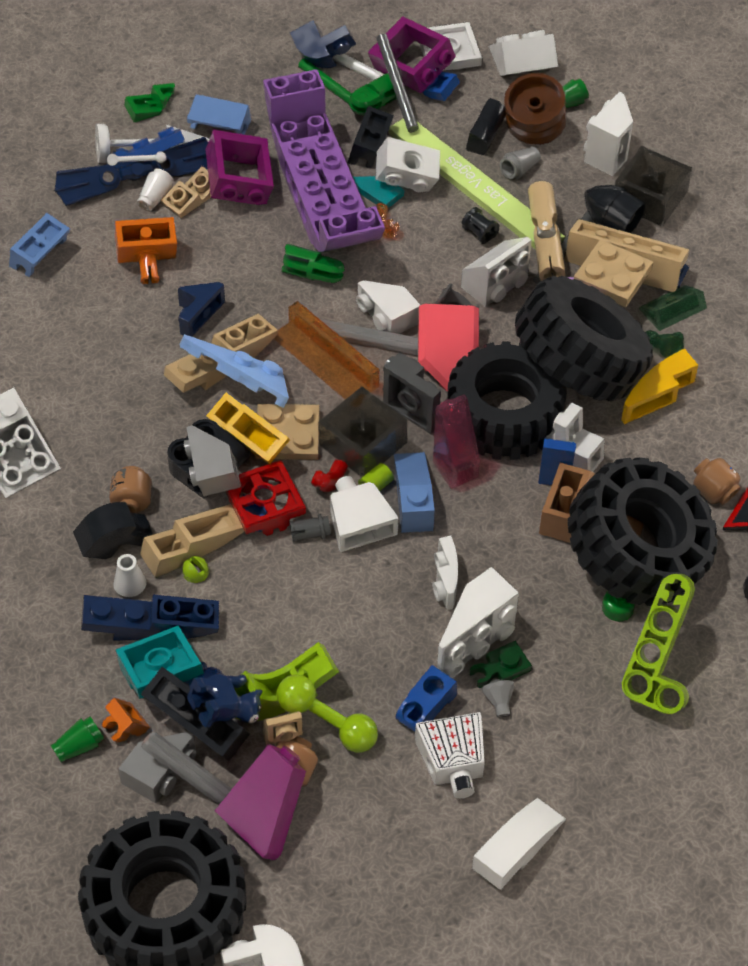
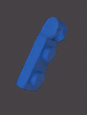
[111,126,185,170]

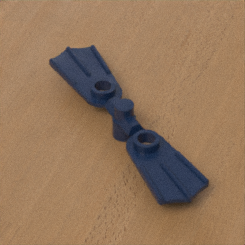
[54,137,208,206]

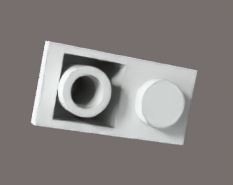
[356,280,420,334]

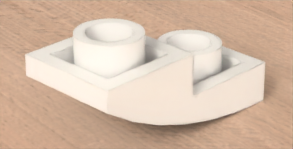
[433,536,458,610]

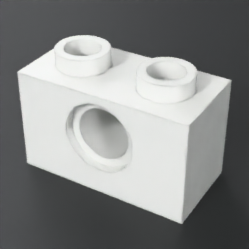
[376,137,440,192]

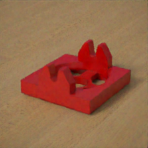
[225,460,306,536]

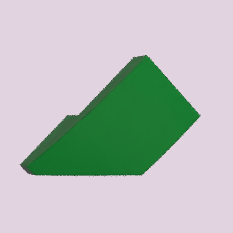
[124,83,175,123]

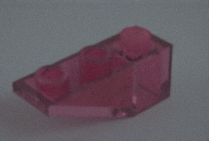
[433,394,480,489]

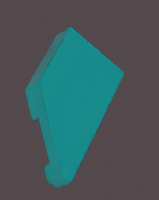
[353,176,404,211]

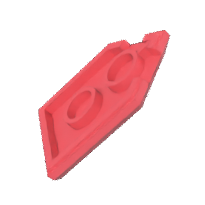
[418,304,479,392]

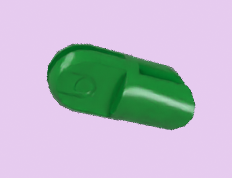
[349,73,397,115]
[281,244,345,283]

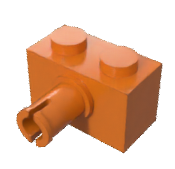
[115,217,177,284]

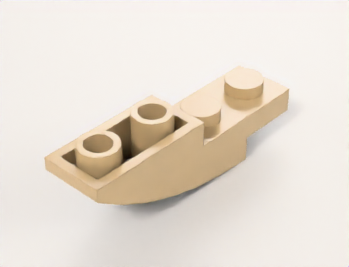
[164,314,278,393]

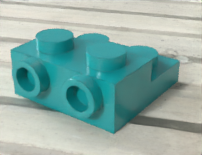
[115,626,204,699]

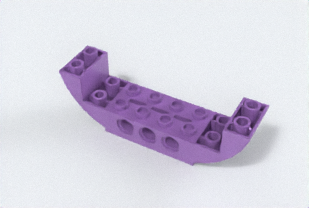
[263,69,385,252]

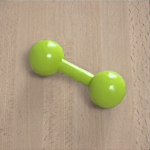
[277,675,378,753]

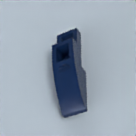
[81,594,219,641]

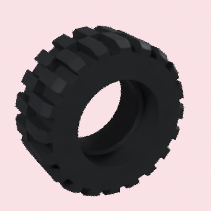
[446,341,567,460]

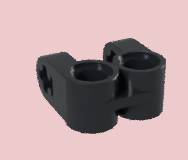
[167,419,250,499]

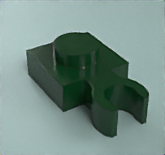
[469,641,532,688]

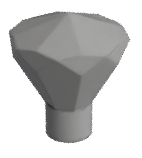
[482,679,514,717]

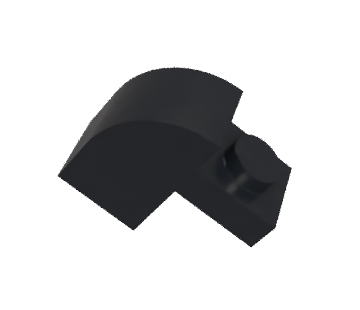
[73,502,154,560]

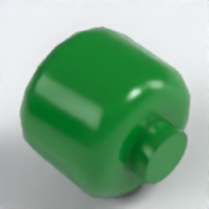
[602,591,635,622]

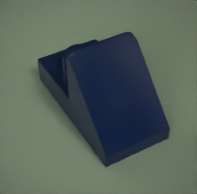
[178,282,225,337]

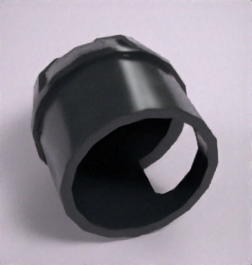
[584,184,646,233]

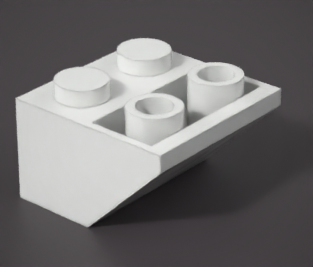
[489,30,558,76]
[583,92,633,176]
[461,237,532,307]

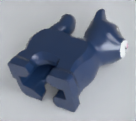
[187,673,262,728]

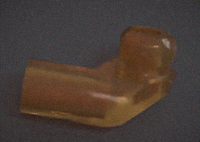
[375,203,400,238]

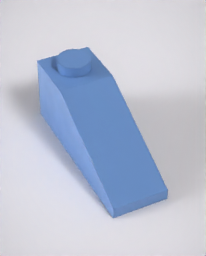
[394,452,435,533]

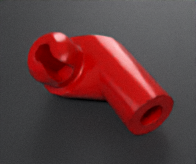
[311,460,348,492]

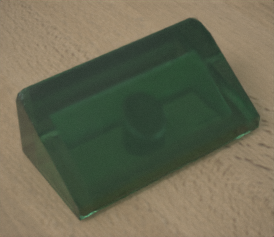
[639,285,707,331]

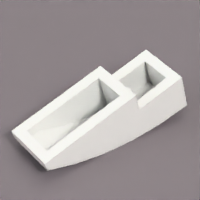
[472,798,566,890]

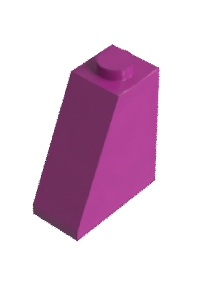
[215,744,306,860]

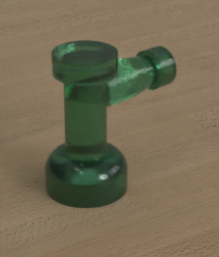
[645,330,684,358]

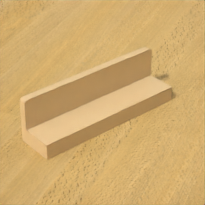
[565,219,689,292]

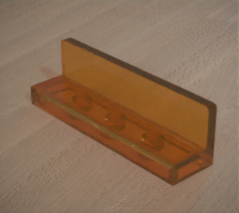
[274,301,380,405]

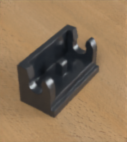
[347,106,394,168]

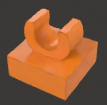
[102,697,150,742]

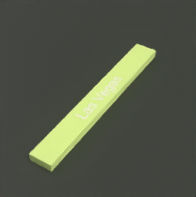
[388,118,565,249]

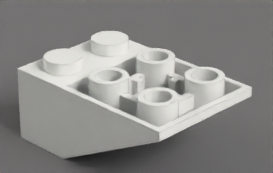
[0,388,61,498]
[437,567,519,681]

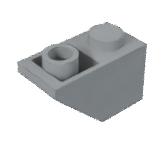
[184,425,241,496]
[118,732,196,803]

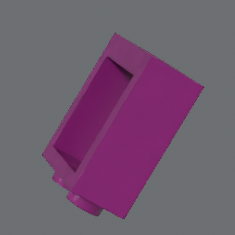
[368,16,456,94]
[206,130,274,205]

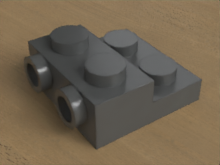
[383,352,441,434]

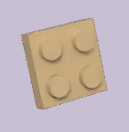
[573,239,653,307]
[255,404,319,460]

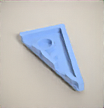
[179,334,289,408]

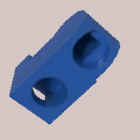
[395,665,458,732]

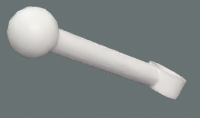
[107,152,166,166]

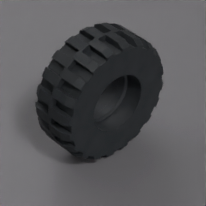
[515,276,653,401]
[568,457,717,606]
[78,811,247,966]

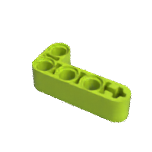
[622,574,695,714]

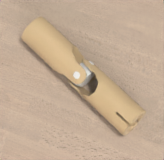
[528,181,566,281]

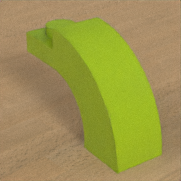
[234,642,339,721]

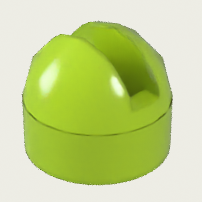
[182,556,209,583]

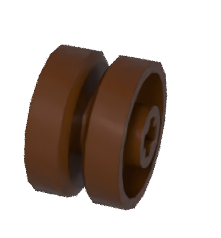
[504,73,567,145]

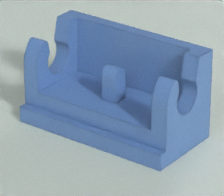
[187,94,251,135]
[9,213,70,277]

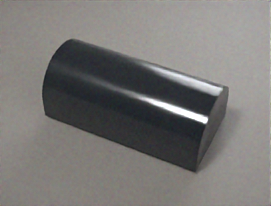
[466,98,506,155]

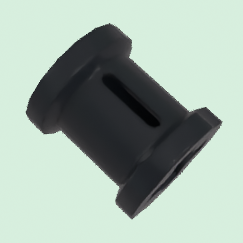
[462,207,500,244]

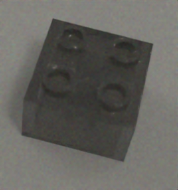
[615,146,692,227]
[318,386,408,477]

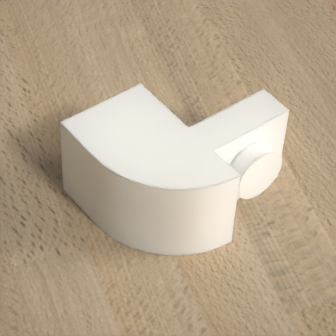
[545,403,604,472]
[221,925,304,966]

